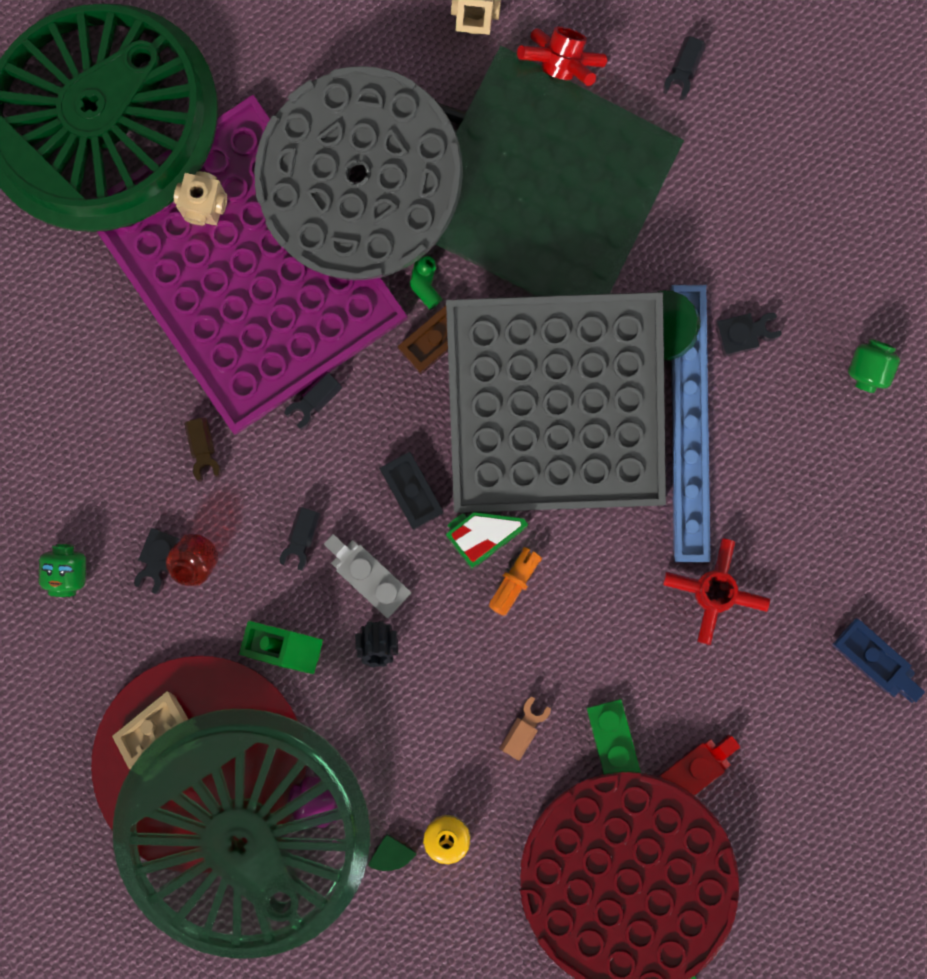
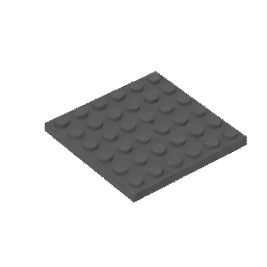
[446,292,666,513]

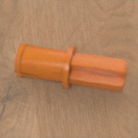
[489,547,542,616]

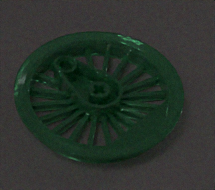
[112,709,370,959]

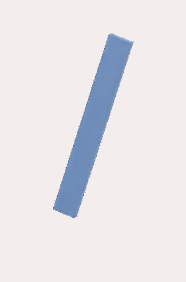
[670,285,710,563]

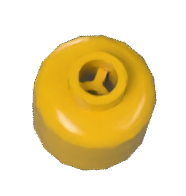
[423,815,471,864]

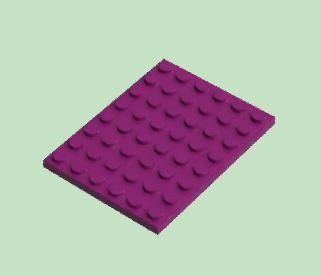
[95,95,408,435]

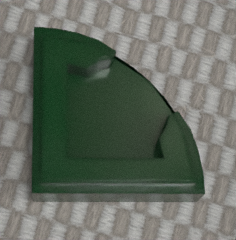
[367,834,417,871]

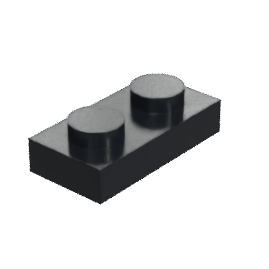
[379,452,444,531]

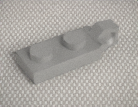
[324,534,412,619]

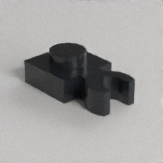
[715,313,782,357]
[134,528,186,595]

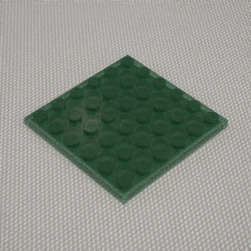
[436,45,684,296]

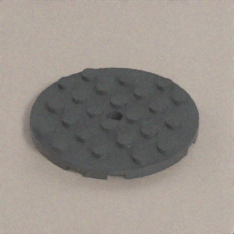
[254,66,463,280]

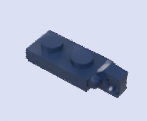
[831,618,925,703]

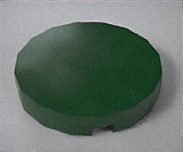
[657,290,701,361]

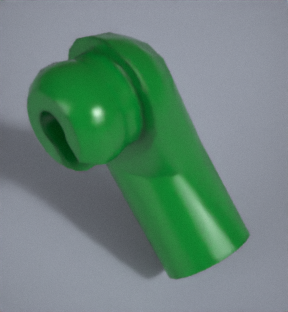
[410,256,443,310]

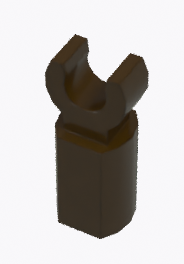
[184,418,221,482]

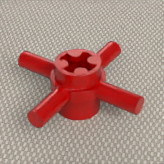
[517,26,607,86]
[663,538,770,645]

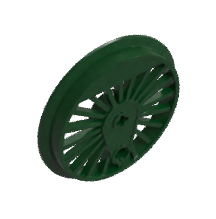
[0,4,218,232]

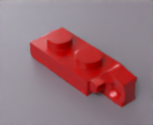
[658,735,740,795]

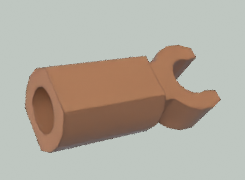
[499,697,551,761]

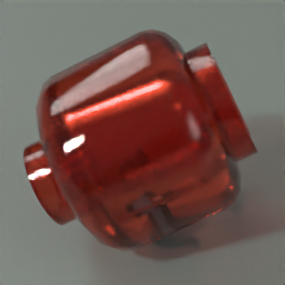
[166,534,219,587]

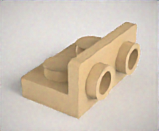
[112,691,202,778]

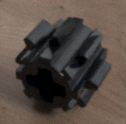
[355,621,399,668]

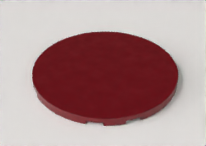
[91,656,307,873]
[520,772,739,979]

